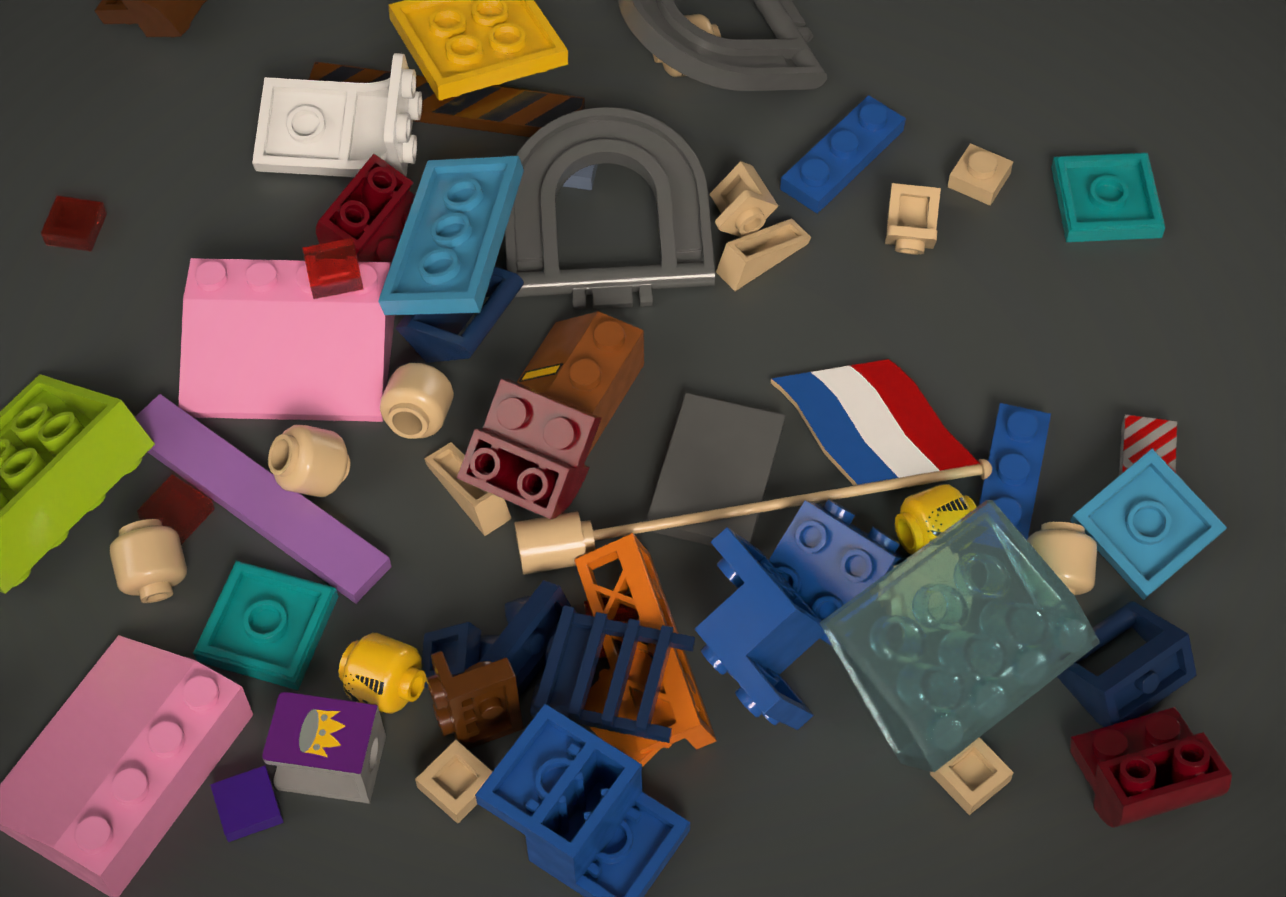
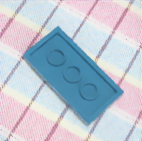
[378,156,524,315]

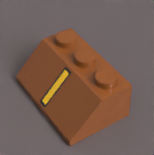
[517,311,644,457]

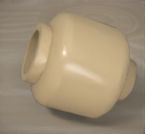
[380,363,454,439]
[268,425,350,497]
[110,519,187,603]
[1024,522,1097,605]

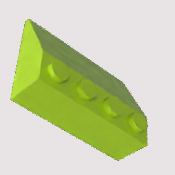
[0,374,155,594]

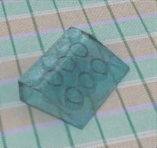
[820,500,1100,772]

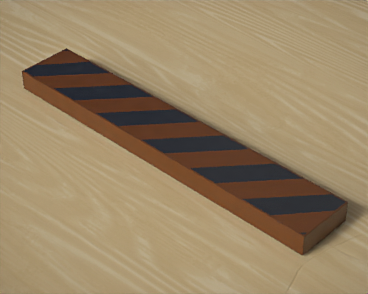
[308,62,585,137]

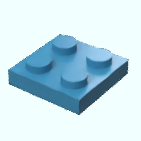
[1070,449,1227,600]

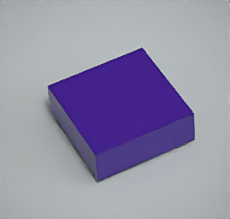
[210,765,284,842]

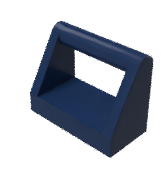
[396,266,524,363]
[1047,601,1197,727]

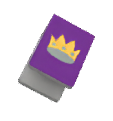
[262,692,386,804]

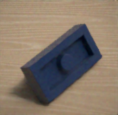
[478,580,571,697]

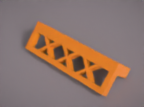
[574,533,717,754]

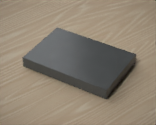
[646,393,785,547]

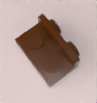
[426,651,524,750]

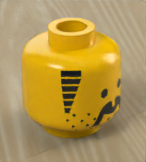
[895,484,979,560]
[338,633,426,714]

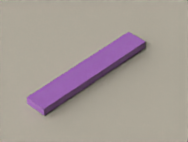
[135,394,392,604]

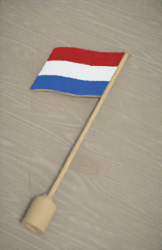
[514,359,992,575]

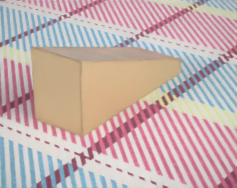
[716,218,811,291]
[424,442,512,536]

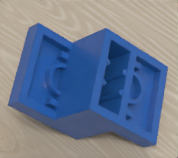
[695,527,828,730]
[475,704,690,897]

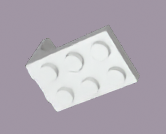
[252,53,422,177]

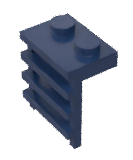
[530,606,695,743]

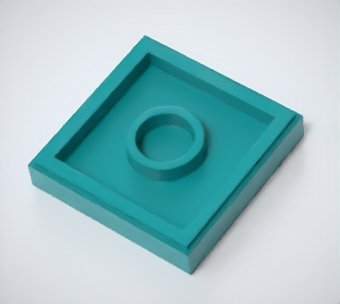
[1051,153,1166,242]
[193,560,339,690]

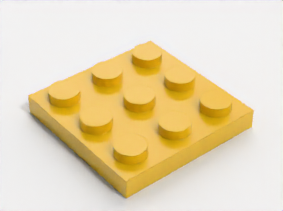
[388,0,568,101]

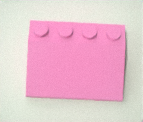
[178,258,395,422]
[0,635,253,897]

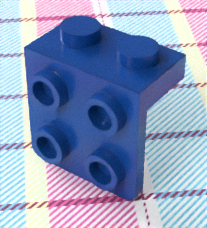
[769,499,909,646]

